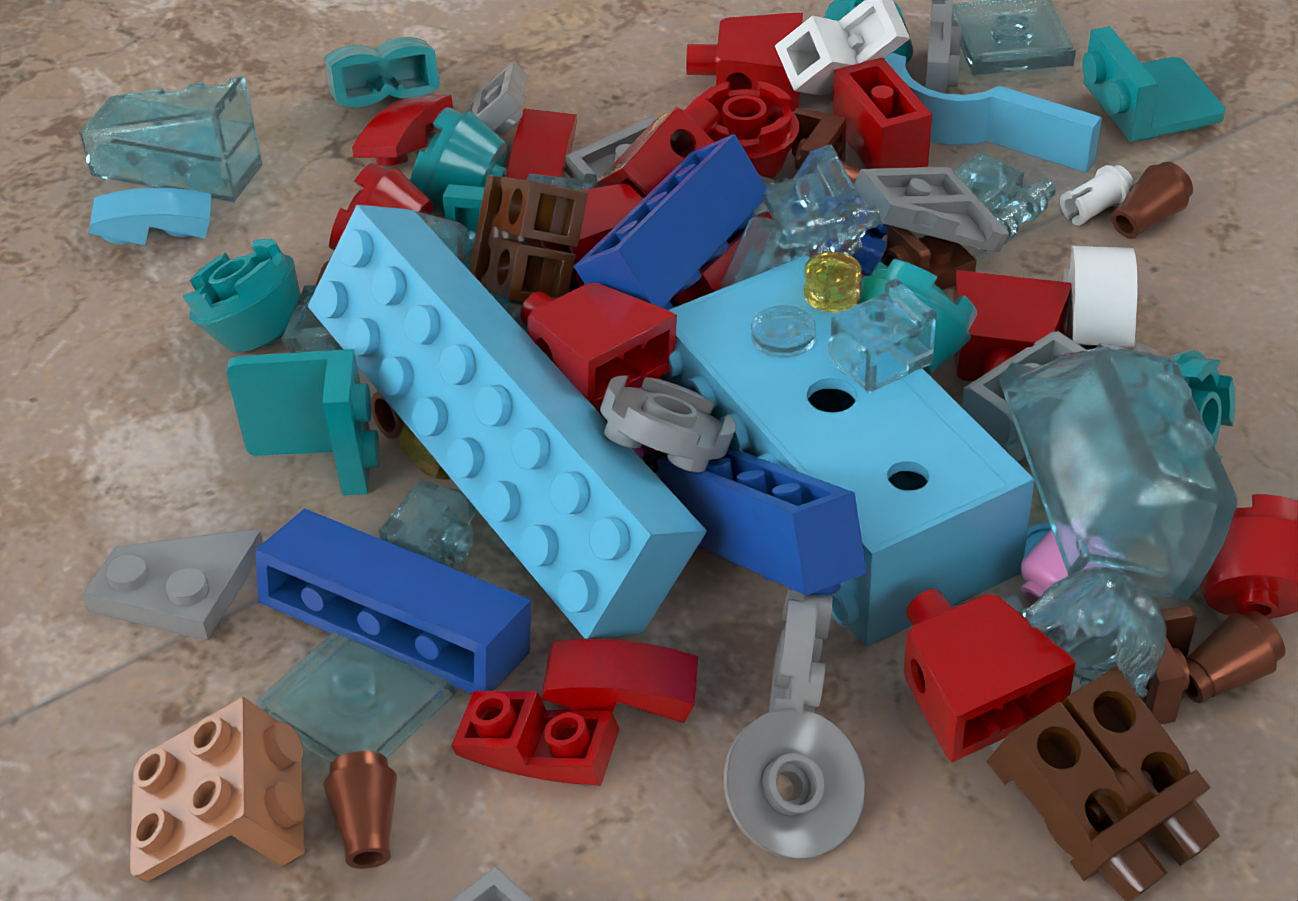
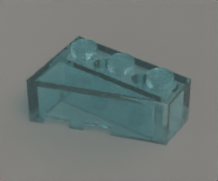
[79,76,263,202]

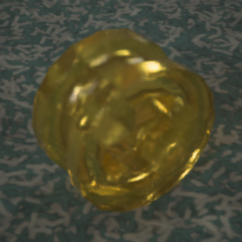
[804,251,861,312]

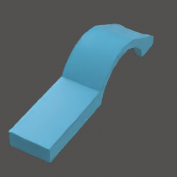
[884,53,1102,173]

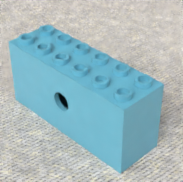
[660,255,1035,647]

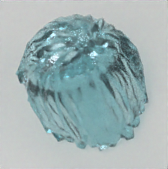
[1022,567,1167,698]

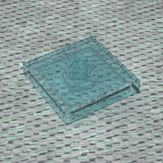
[952,0,1076,76]
[256,629,457,763]

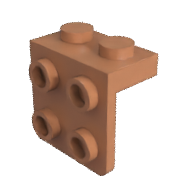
[129,696,305,882]

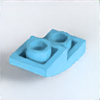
[88,188,211,246]

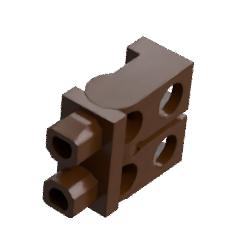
[469,174,588,302]
[986,665,1220,901]

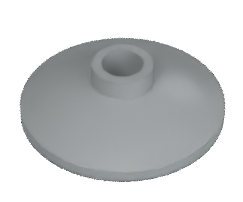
[724,709,865,859]

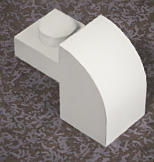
[775,0,910,95]
[1063,246,1137,347]

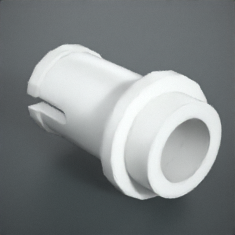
[1060,165,1134,226]

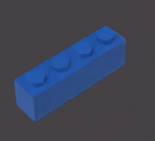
[574,134,770,310]
[657,447,867,596]
[255,508,531,694]

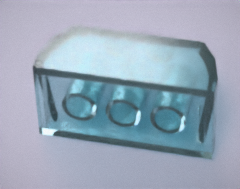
[999,347,1237,601]

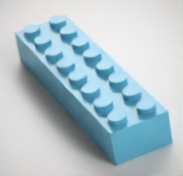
[308,205,707,639]

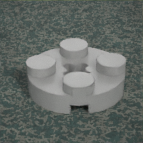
[600,376,736,472]
[769,588,833,716]

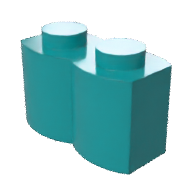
[324,37,440,107]

